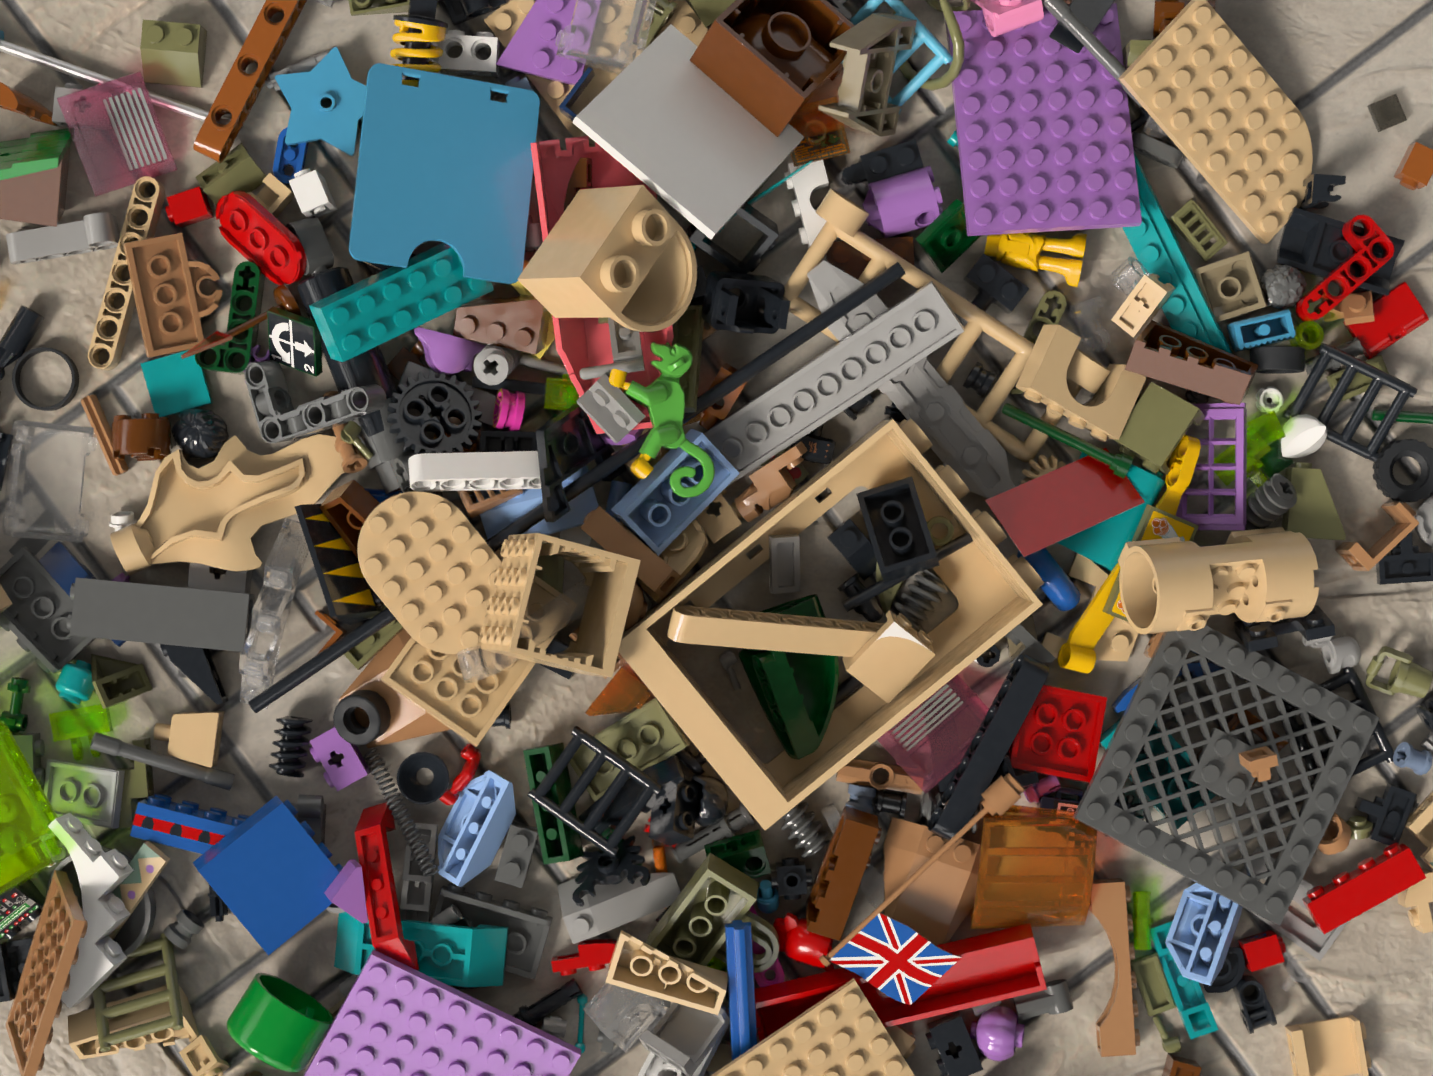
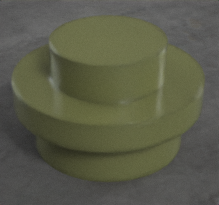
[1346,816,1373,839]

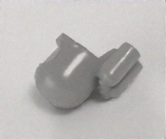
[1302,636,1361,674]

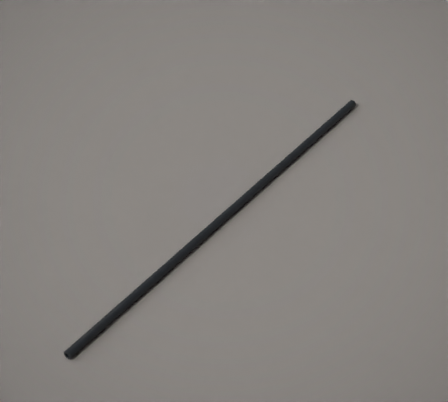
[248,262,906,713]

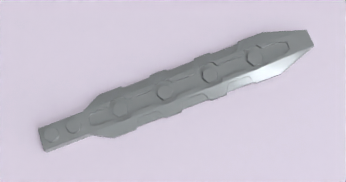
[807,260,1017,499]

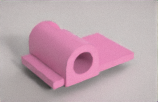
[971,0,1044,37]

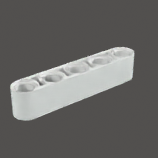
[408,451,541,492]

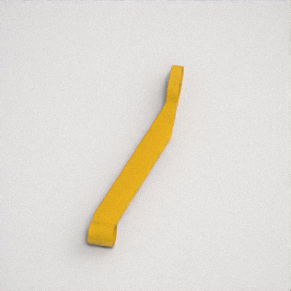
[1058,435,1201,674]

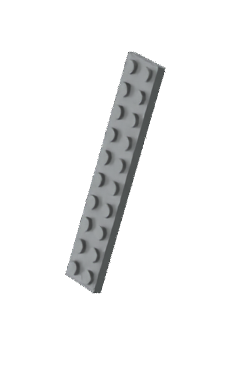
[703,281,965,486]

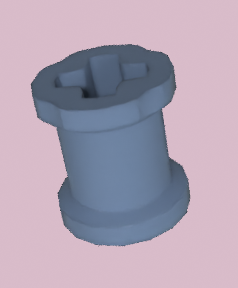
[1393,742,1433,775]

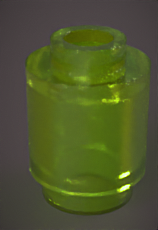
[1289,321,1324,352]

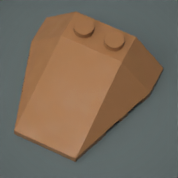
[338,629,451,748]
[883,817,1000,945]

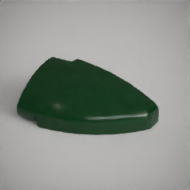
[738,594,839,760]

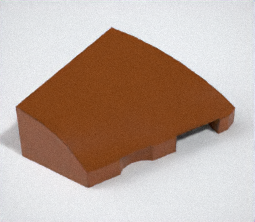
[0,82,57,127]

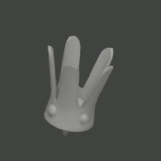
[1161,691,1200,729]

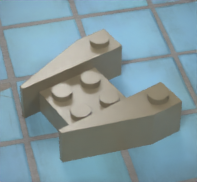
[818,13,917,137]

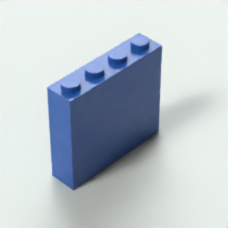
[192,795,343,956]

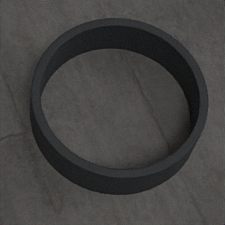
[12,347,79,411]

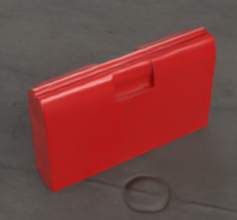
[1343,282,1429,359]

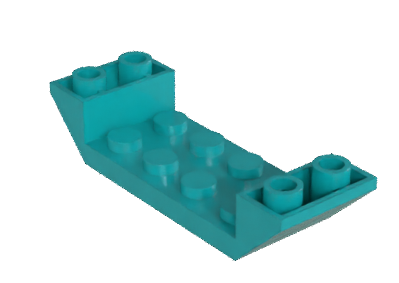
[334,912,508,987]

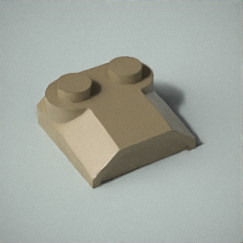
[1193,251,1267,322]

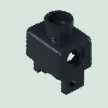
[702,271,790,334]

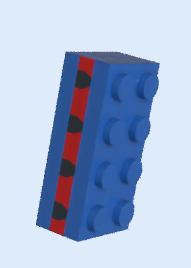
[130,794,250,854]

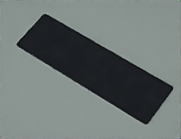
[1049,0,1115,53]

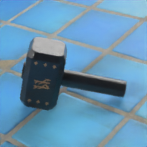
[790,424,836,464]

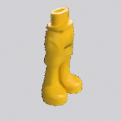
[984,233,1087,287]

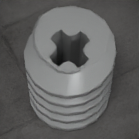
[473,344,521,385]

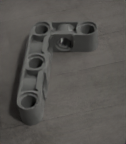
[244,360,386,444]

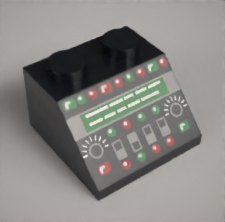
[0,876,46,941]

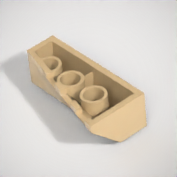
[606,930,728,1015]
[68,983,200,1059]

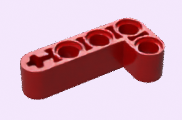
[1295,214,1394,322]

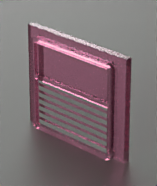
[57,71,178,197]
[877,675,989,794]

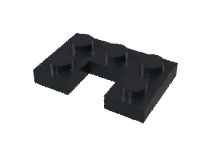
[1234,605,1336,652]

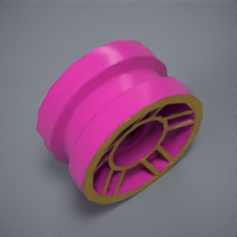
[493,388,525,431]

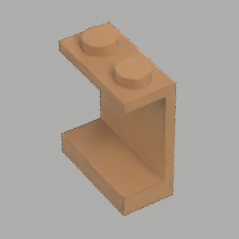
[1335,502,1419,571]

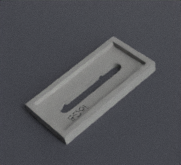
[1240,847,1348,961]

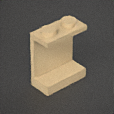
[1285,1015,1371,1076]

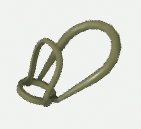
[893,0,970,91]

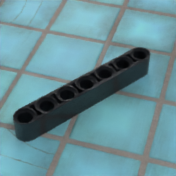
[928,653,1050,840]

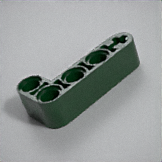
[195,261,265,375]

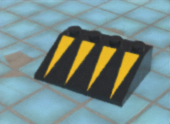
[295,504,384,625]

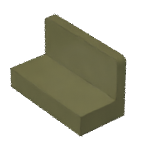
[196,143,266,206]

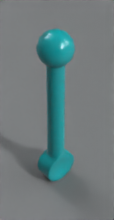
[575,994,588,1054]

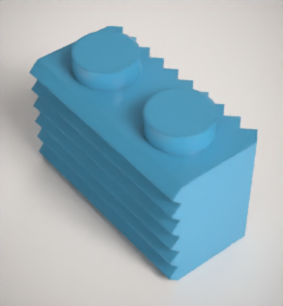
[1227,309,1296,352]

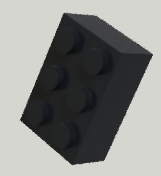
[856,476,940,583]

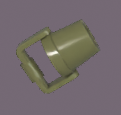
[1366,646,1433,698]

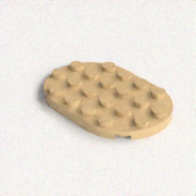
[357,491,502,654]

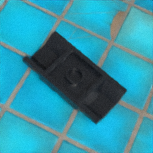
[1277,207,1405,296]

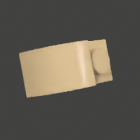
[1398,868,1433,934]

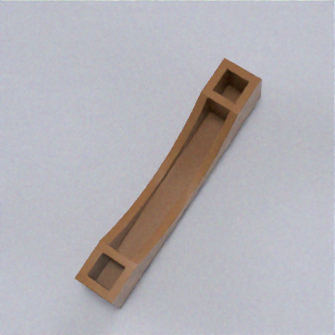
[1086,878,1140,1057]

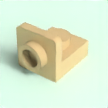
[179,1035,230,1076]

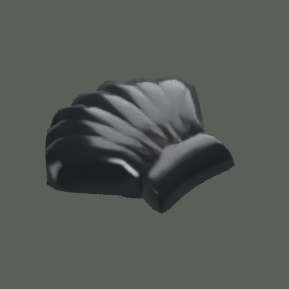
[1203,947,1245,993]

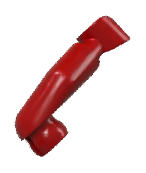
[439,744,482,805]

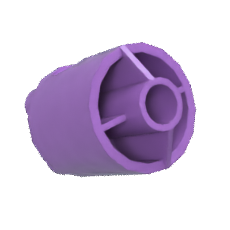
[862,165,943,238]

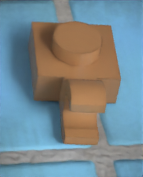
[1322,291,1375,325]

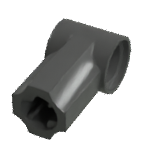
[1013,979,1074,1020]

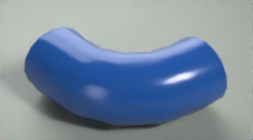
[1017,548,1081,611]

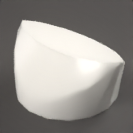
[1281,414,1327,458]

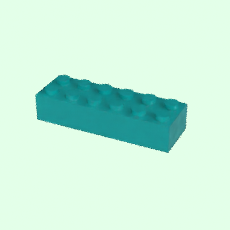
[309,243,494,362]

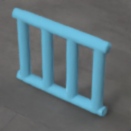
[849,0,953,114]

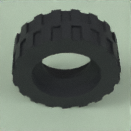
[1373,439,1433,502]

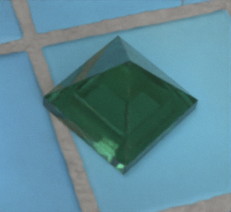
[1253,439,1294,479]

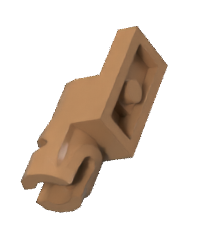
[734,441,808,522]

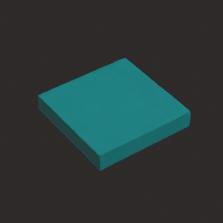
[141,349,213,417]

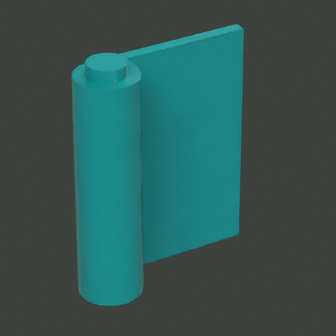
[1056,452,1165,571]

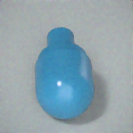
[756,880,780,914]

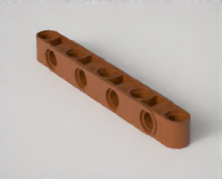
[193,0,307,163]

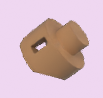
[1318,812,1352,855]

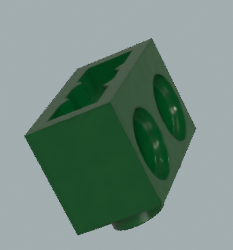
[704,829,772,878]

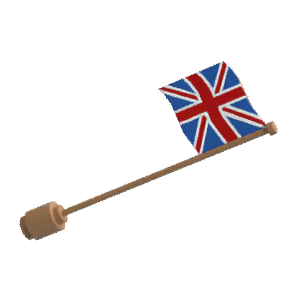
[819,773,1025,1005]

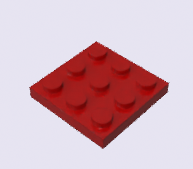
[1008,685,1107,783]

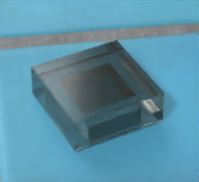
[1367,94,1407,133]

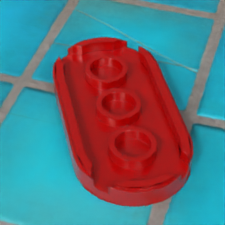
[216,191,307,285]

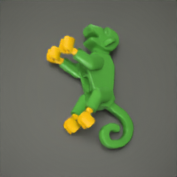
[608,342,715,498]

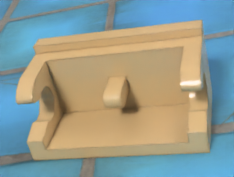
[1111,274,1176,338]

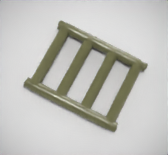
[93,933,184,1052]

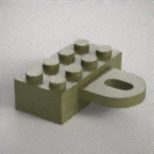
[646,853,780,973]

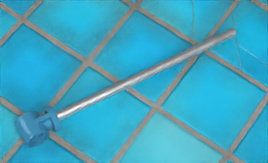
[0,30,231,125]

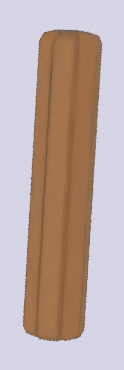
[81,395,128,476]

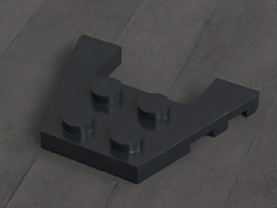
[536,405,627,522]

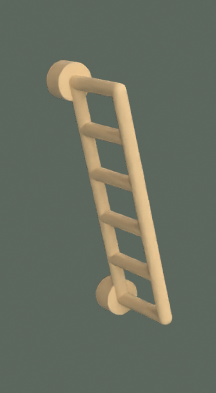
[784,188,1111,463]

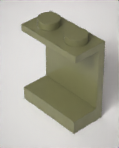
[1114,382,1205,475]

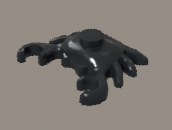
[572,835,651,907]

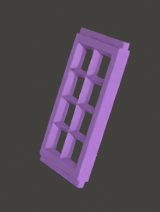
[1175,403,1247,530]

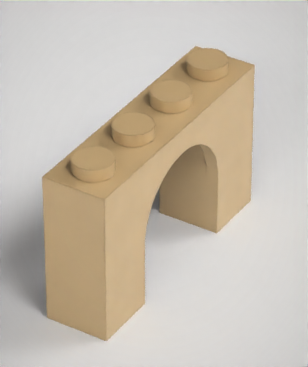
[1016,325,1146,442]

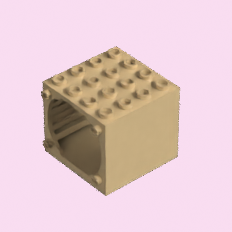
[479,533,641,678]

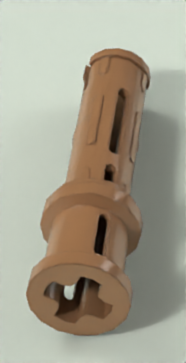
[323,391,368,473]

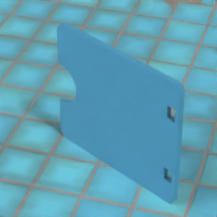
[349,63,540,284]

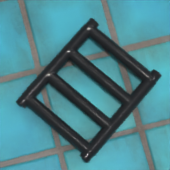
[1282,343,1418,462]
[1283,667,1394,782]
[527,726,663,857]

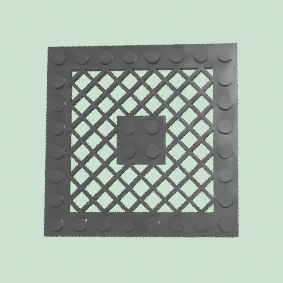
[1073,625,1380,925]

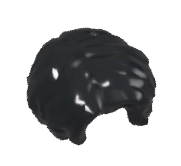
[172,409,228,459]

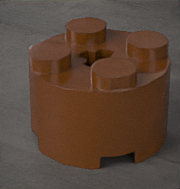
[112,413,172,461]

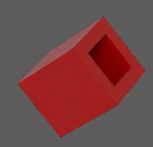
[165,186,214,228]
[1238,930,1286,972]

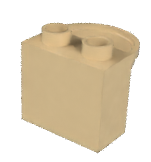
[517,185,697,332]

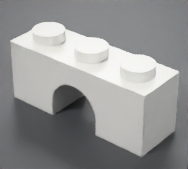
[784,155,843,248]

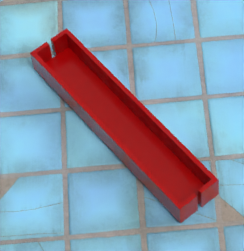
[755,923,1047,1042]

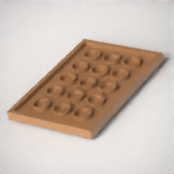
[5,870,88,1076]

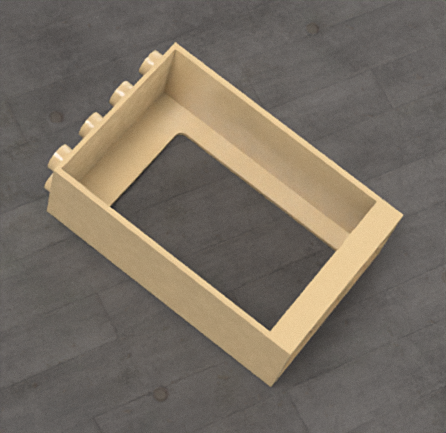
[619,418,1044,830]

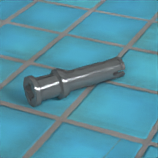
[671,802,756,863]

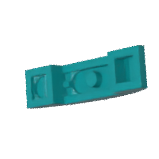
[1149,921,1219,1040]

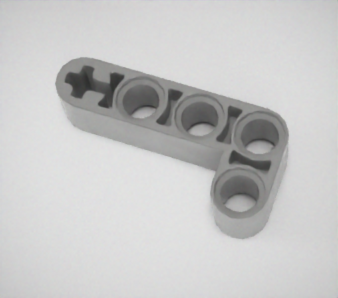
[6,212,120,264]

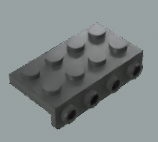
[0,546,96,674]
[433,883,553,980]

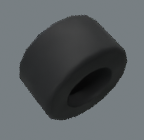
[333,690,391,745]

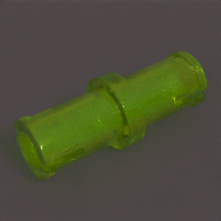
[1132,891,1154,950]

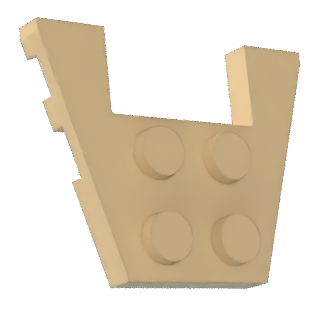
[1041,553,1139,662]

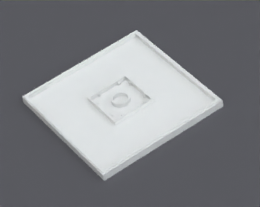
[572,24,804,239]

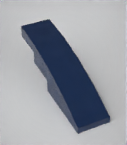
[38,541,126,647]

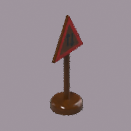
[181,284,302,359]

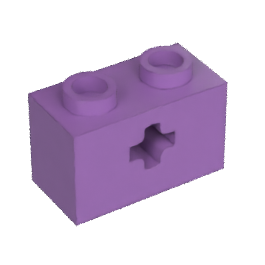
[309,727,371,792]

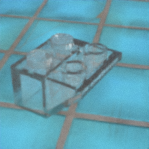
[583,982,665,1052]

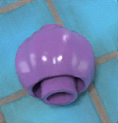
[970,1005,1025,1061]

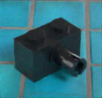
[964,254,1029,314]

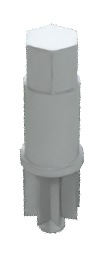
[265,51,328,91]

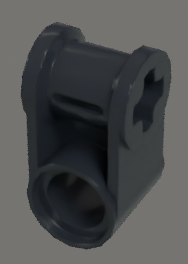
[1233,975,1277,1034]

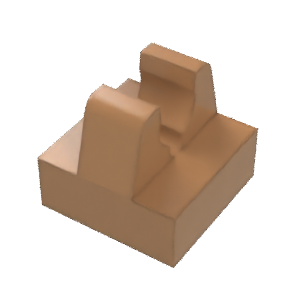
[1238,746,1279,782]

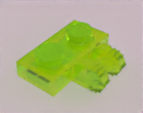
[49,704,113,761]

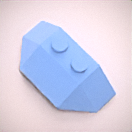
[438,770,516,887]
[1165,883,1242,986]

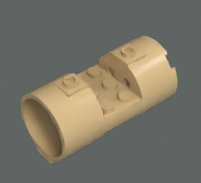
[1118,527,1319,634]

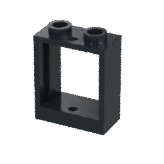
[687,202,779,274]

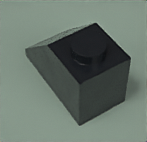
[827,519,877,581]

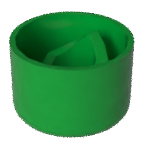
[227,973,334,1072]

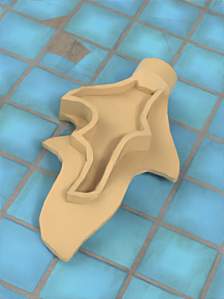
[110,434,351,575]

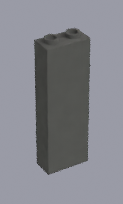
[67,577,255,652]

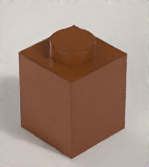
[1394,142,1433,190]

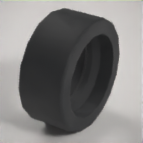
[1250,346,1305,374]

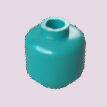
[55,660,95,705]

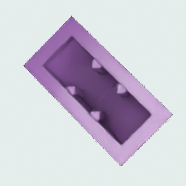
[324,859,368,923]

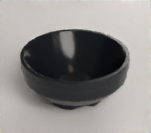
[397,752,450,804]

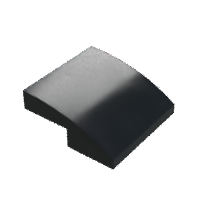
[0,936,34,1002]

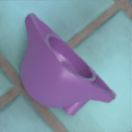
[414,327,486,375]

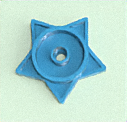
[275,47,366,157]

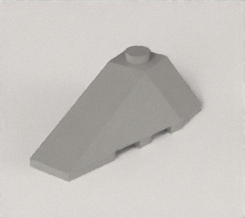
[557,872,681,944]

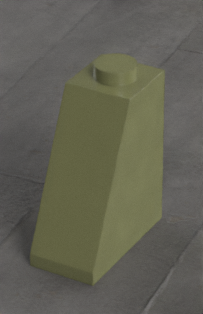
[1282,462,1346,540]

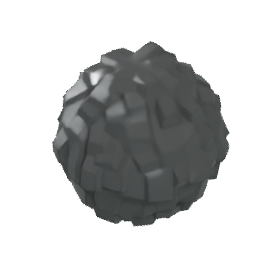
[1260,264,1307,310]

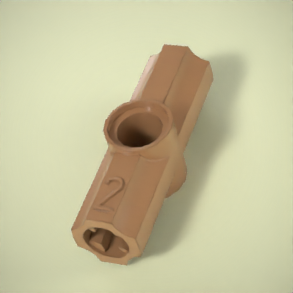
[836,758,925,795]

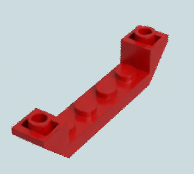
[354,802,419,970]

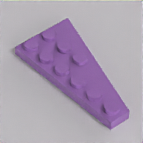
[496,0,602,86]

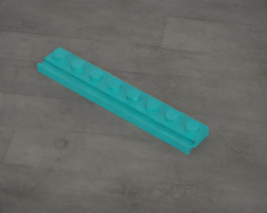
[1122,152,1233,354]

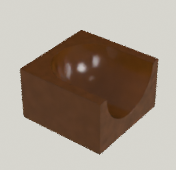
[690,0,855,137]

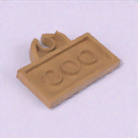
[123,233,222,357]

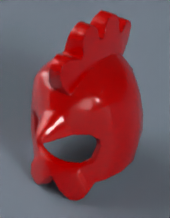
[773,913,834,971]

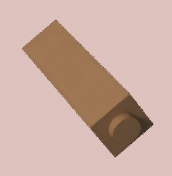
[580,506,681,598]

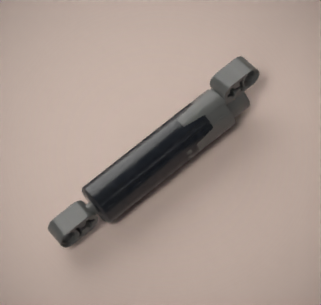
[285,216,443,497]

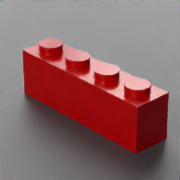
[1302,843,1426,934]

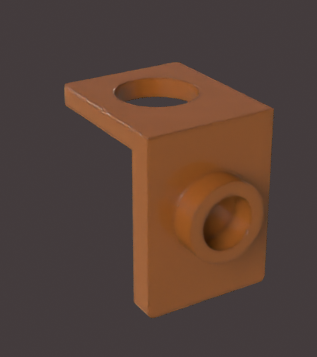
[314,609,347,655]

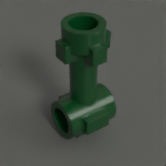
[0,677,31,733]

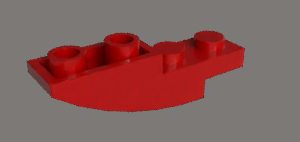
[551,939,617,976]

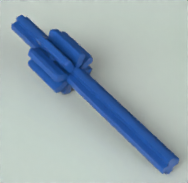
[725,920,757,1061]

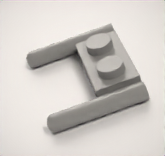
[580,317,645,380]

